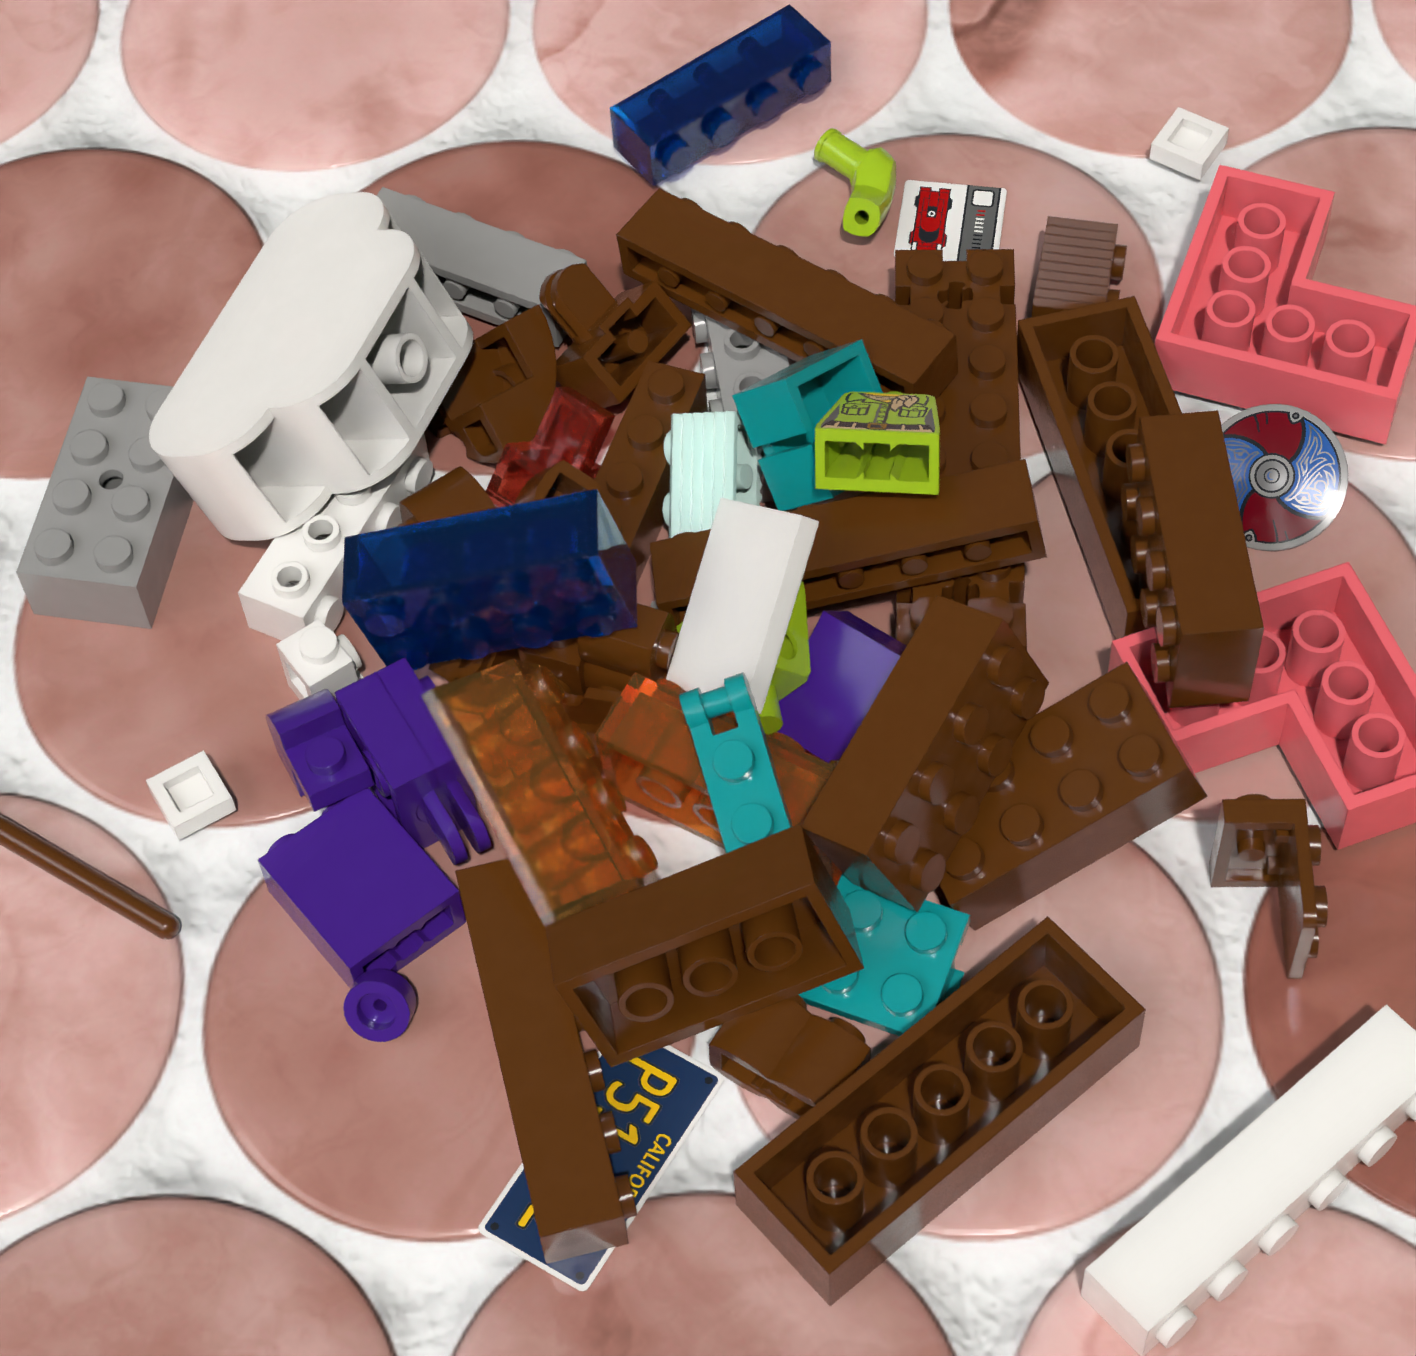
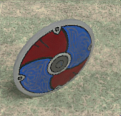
[1221,404,1348,551]

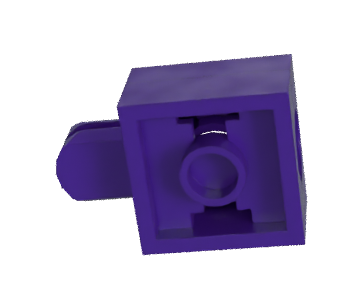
[335,658,491,865]

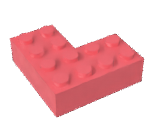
[1155,165,1416,445]
[1108,562,1416,850]

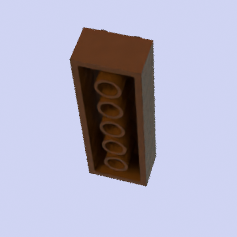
[1017,296,1182,639]
[733,916,1146,1306]

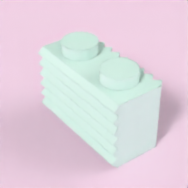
[662,411,763,538]

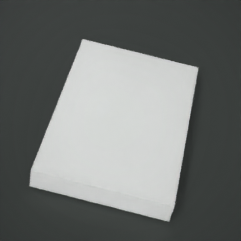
[664,498,819,714]

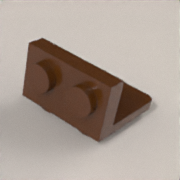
[1209,794,1328,979]

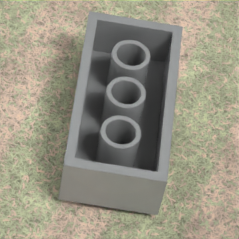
[16,377,194,629]

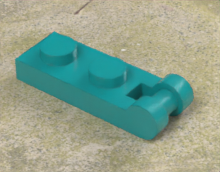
[679,672,793,853]

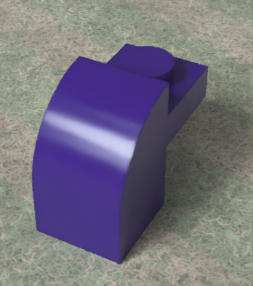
[266,689,374,812]

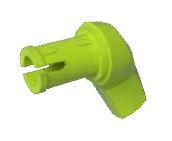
[814,128,896,237]

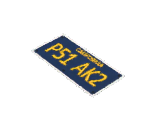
[478,1045,725,1291]

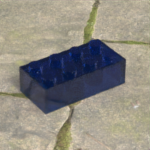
[342,489,637,670]

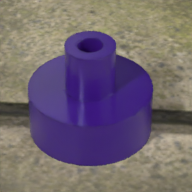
[343,969,416,1042]

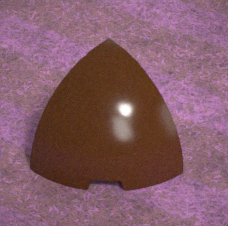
[427,304,557,463]

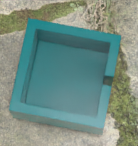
[732,339,883,511]

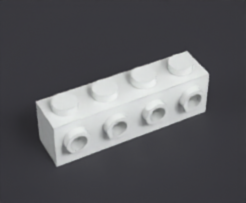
[238,434,433,640]

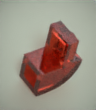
[485,386,616,516]

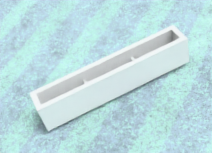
[1081,1004,1416,1356]

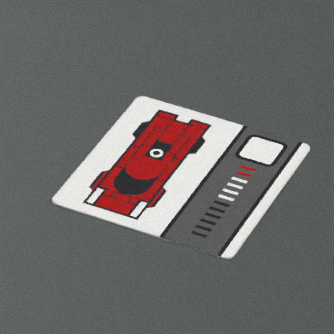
[894,180,1007,261]

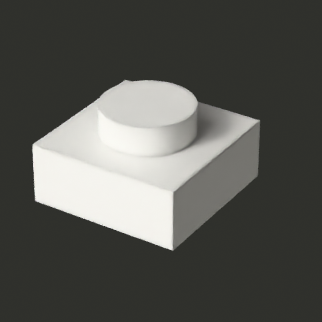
[1150,107,1229,180]
[146,750,236,841]

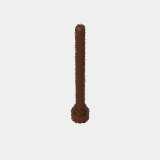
[0,815,180,940]

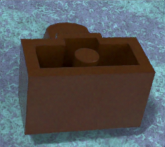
[539,263,692,414]

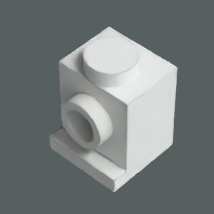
[276,619,364,704]

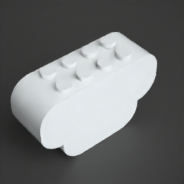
[149,192,473,541]

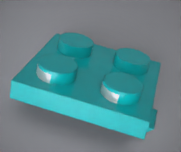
[798,873,971,1036]

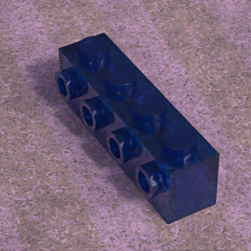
[610,4,831,186]

